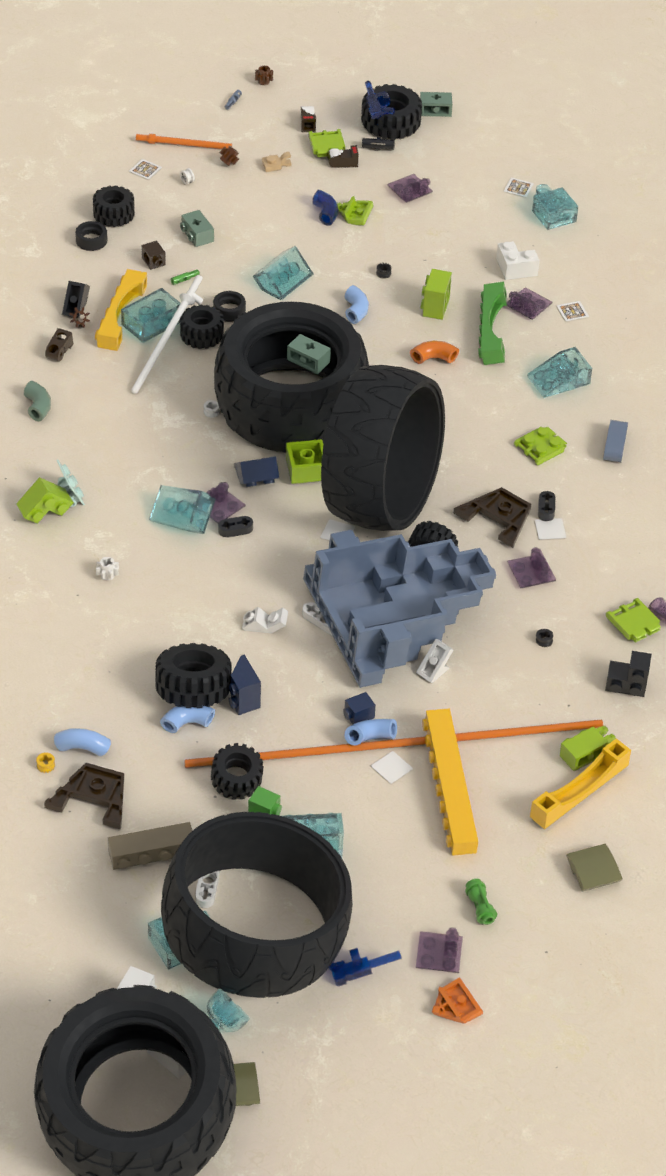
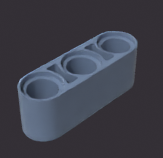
[603,420,628,463]

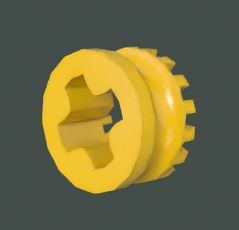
[36,752,55,773]

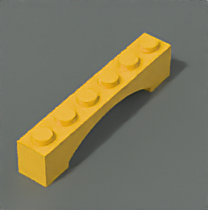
[95,269,147,351]
[530,738,631,829]

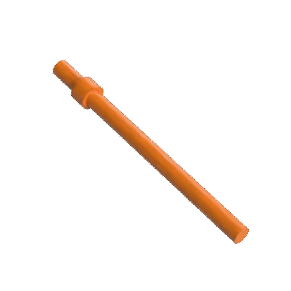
[136,133,232,149]

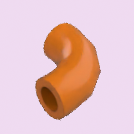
[410,340,459,364]

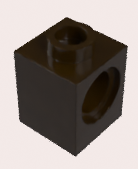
[141,240,166,270]

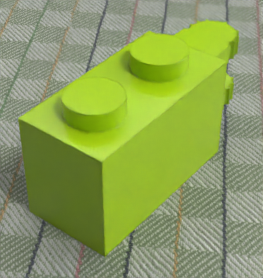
[559,725,616,771]

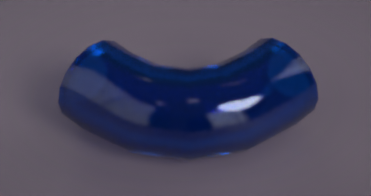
[312,190,339,226]

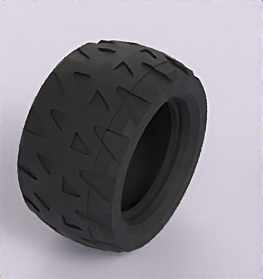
[214,301,369,453]
[34,985,236,1176]

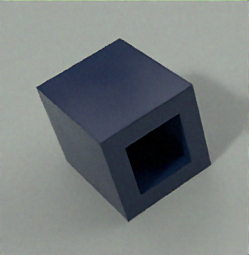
[343,692,376,725]

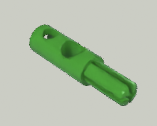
[171,269,200,285]

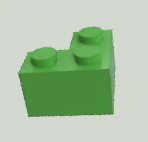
[248,786,282,816]

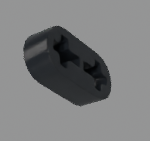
[538,491,556,521]
[218,516,253,538]

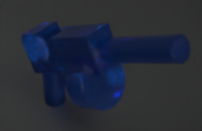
[365,81,395,119]
[328,948,402,986]

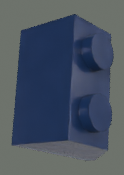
[234,456,279,487]
[229,654,261,715]

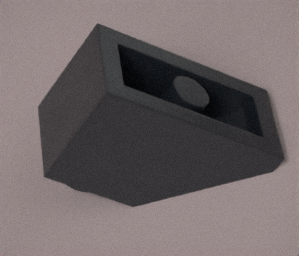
[62,281,90,318]

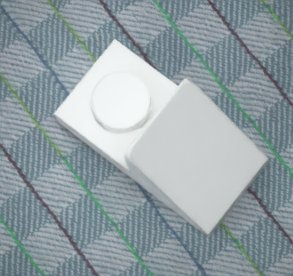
[416,639,453,683]

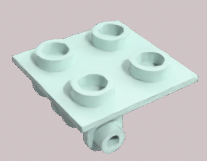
[56,459,85,507]

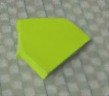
[335,196,373,226]

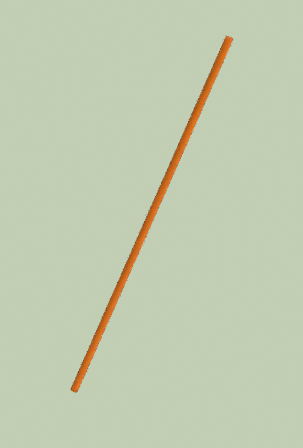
[184,719,603,768]

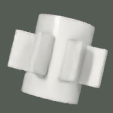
[96,557,119,580]

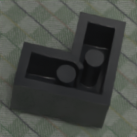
[605,651,652,697]

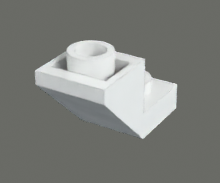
[242,607,288,634]

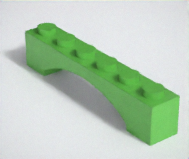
[478,282,507,365]

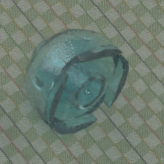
[206,989,250,1032]

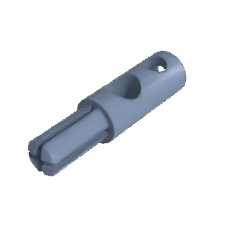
[224,90,242,110]

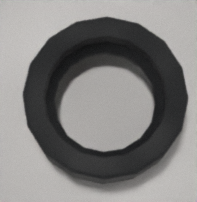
[75,221,108,251]
[213,291,246,322]

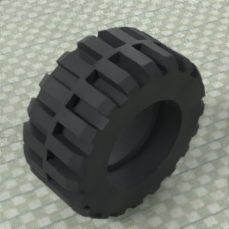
[361,84,422,140]
[155,643,232,708]

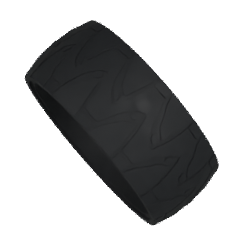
[321,365,445,531]
[161,812,353,998]

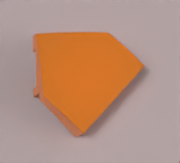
[432,977,483,1024]

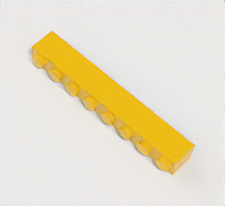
[422,708,478,856]

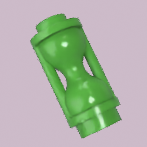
[465,879,498,925]

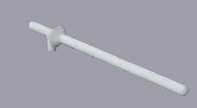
[131,275,203,394]

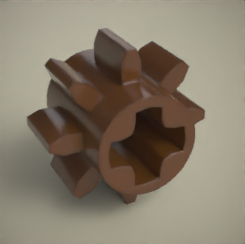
[255,65,273,85]
[219,146,239,166]
[70,307,90,328]

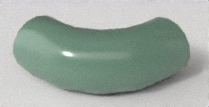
[24,381,51,422]

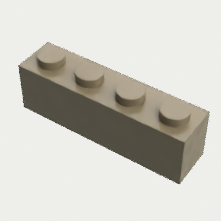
[108,822,193,870]

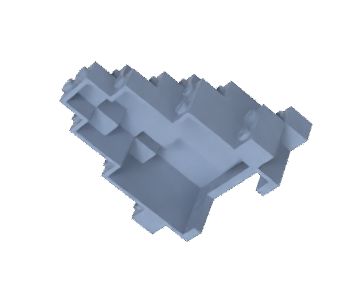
[303,530,496,688]

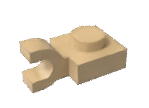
[262,152,292,172]

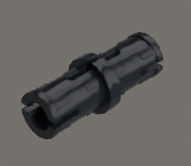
[362,137,395,150]

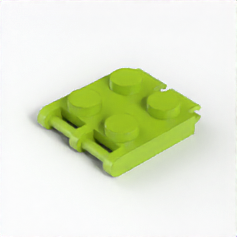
[308,129,346,157]
[514,427,567,465]
[606,598,661,642]

